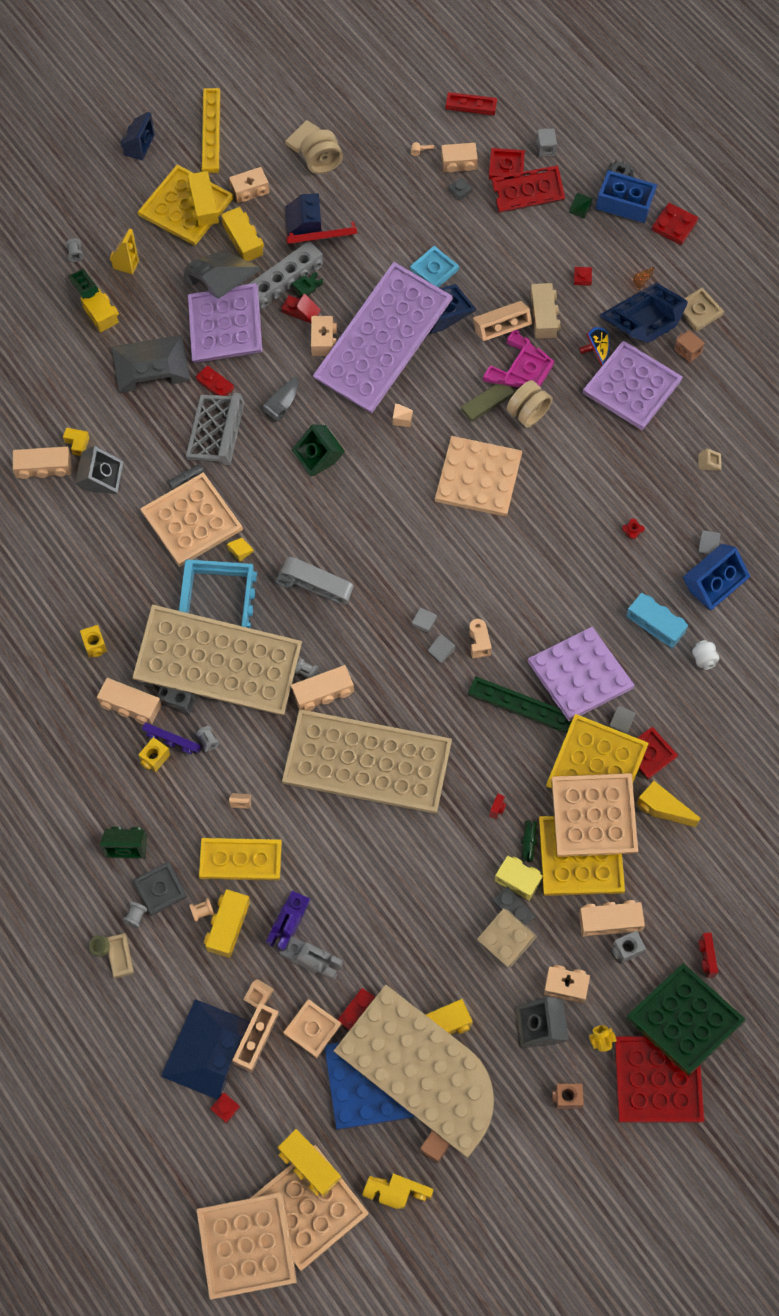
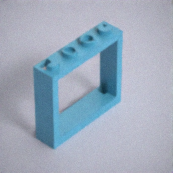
[179,559,257,628]

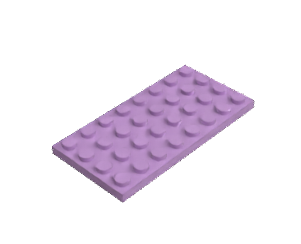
[313,262,453,414]

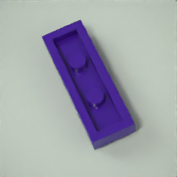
[142,722,202,755]

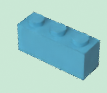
[626,593,688,649]

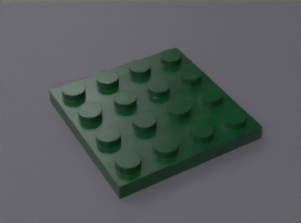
[626,963,746,1077]

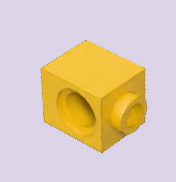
[80,625,107,658]
[138,737,171,772]

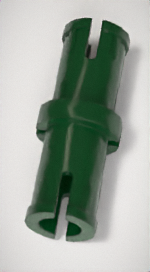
[520,820,537,862]

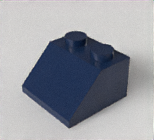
[121,112,155,161]
[285,193,322,236]

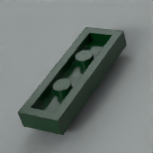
[68,268,99,299]

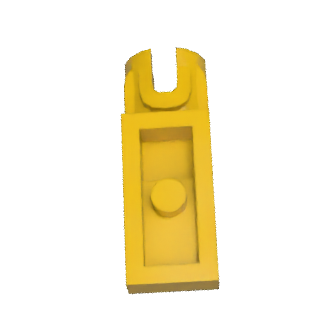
[363,1173,434,1209]

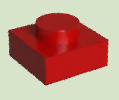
[574,267,592,286]
[489,793,507,820]
[210,1093,240,1124]

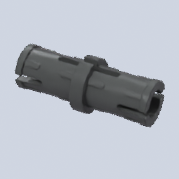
[167,463,205,490]

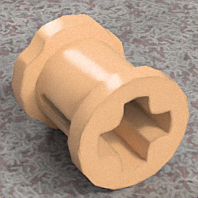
[189,898,214,922]

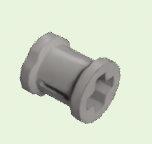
[66,238,84,262]
[294,658,319,678]
[195,726,220,752]
[122,902,148,928]

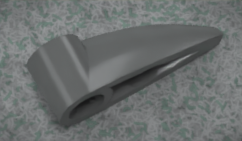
[262,377,298,422]

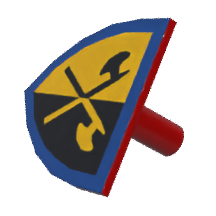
[579,327,610,366]

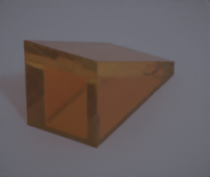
[633,267,655,290]

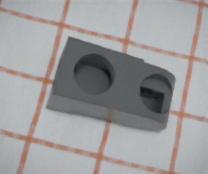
[156,686,196,715]

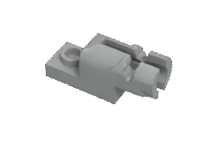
[280,937,343,980]

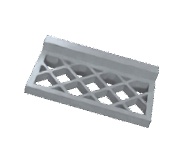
[186,393,244,465]

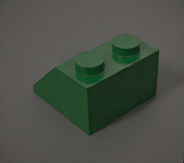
[292,424,345,476]
[100,827,147,859]

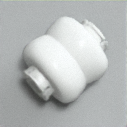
[692,640,719,670]

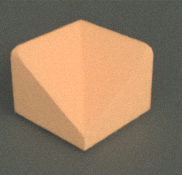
[393,404,413,427]

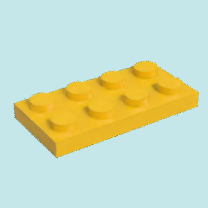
[199,838,282,881]

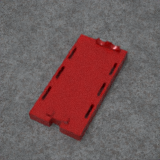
[491,165,565,213]
[286,221,357,244]

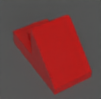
[281,294,321,324]

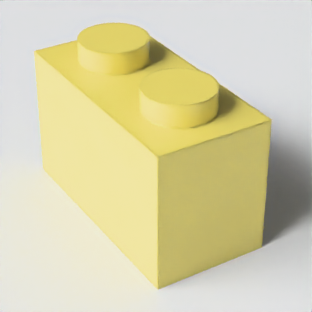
[494,855,542,901]

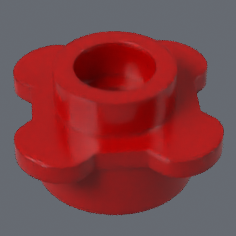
[622,518,645,539]

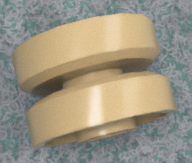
[300,130,343,174]
[507,380,553,428]

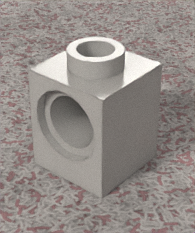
[536,128,557,157]
[612,931,646,963]

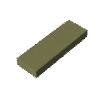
[461,384,515,422]

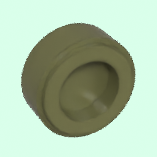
[89,935,110,957]

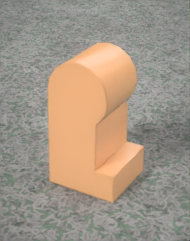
[469,619,492,659]

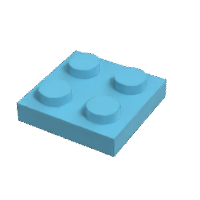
[410,246,459,288]

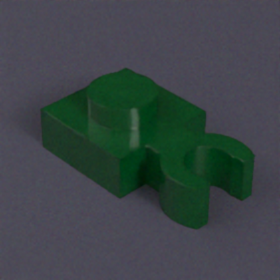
[291,272,324,297]

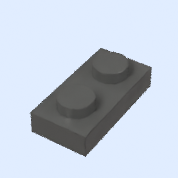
[492,886,535,925]

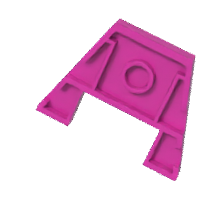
[482,330,554,388]

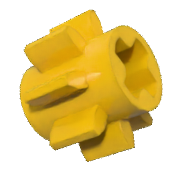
[589,1025,616,1052]

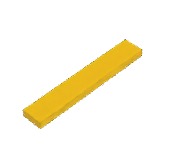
[202,88,220,173]

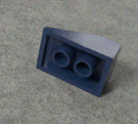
[429,284,476,334]

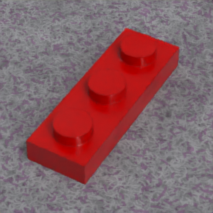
[445,92,497,116]

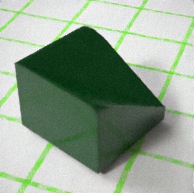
[569,193,593,219]

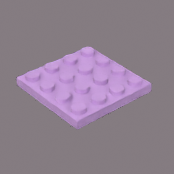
[188,283,263,363]
[582,341,683,431]
[528,627,634,721]

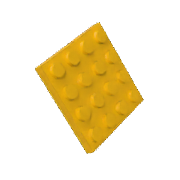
[138,165,234,246]
[546,714,649,789]
[539,816,625,896]

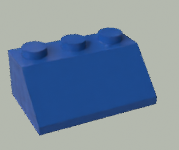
[596,170,657,223]
[683,544,751,610]

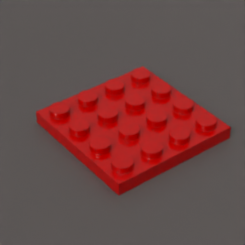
[615,1036,704,1123]

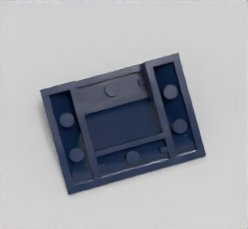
[600,283,688,343]
[161,999,251,1100]

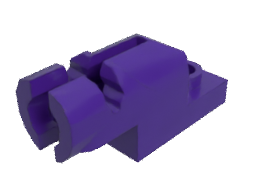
[266,891,310,951]

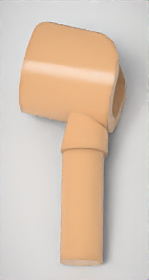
[411,142,434,156]

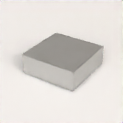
[412,607,437,633]

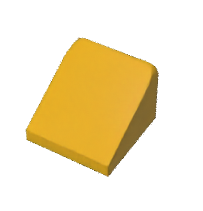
[227,538,254,562]

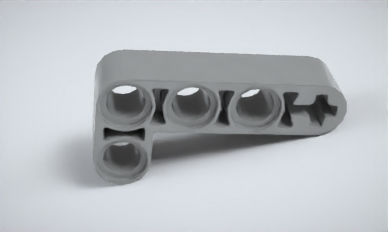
[276,557,354,604]

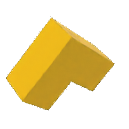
[63,428,90,456]

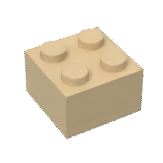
[477,908,537,967]

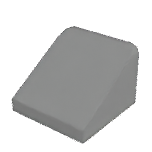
[698,530,721,554]
[428,634,455,664]
[609,706,636,734]

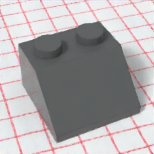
[75,446,124,494]
[516,997,569,1048]

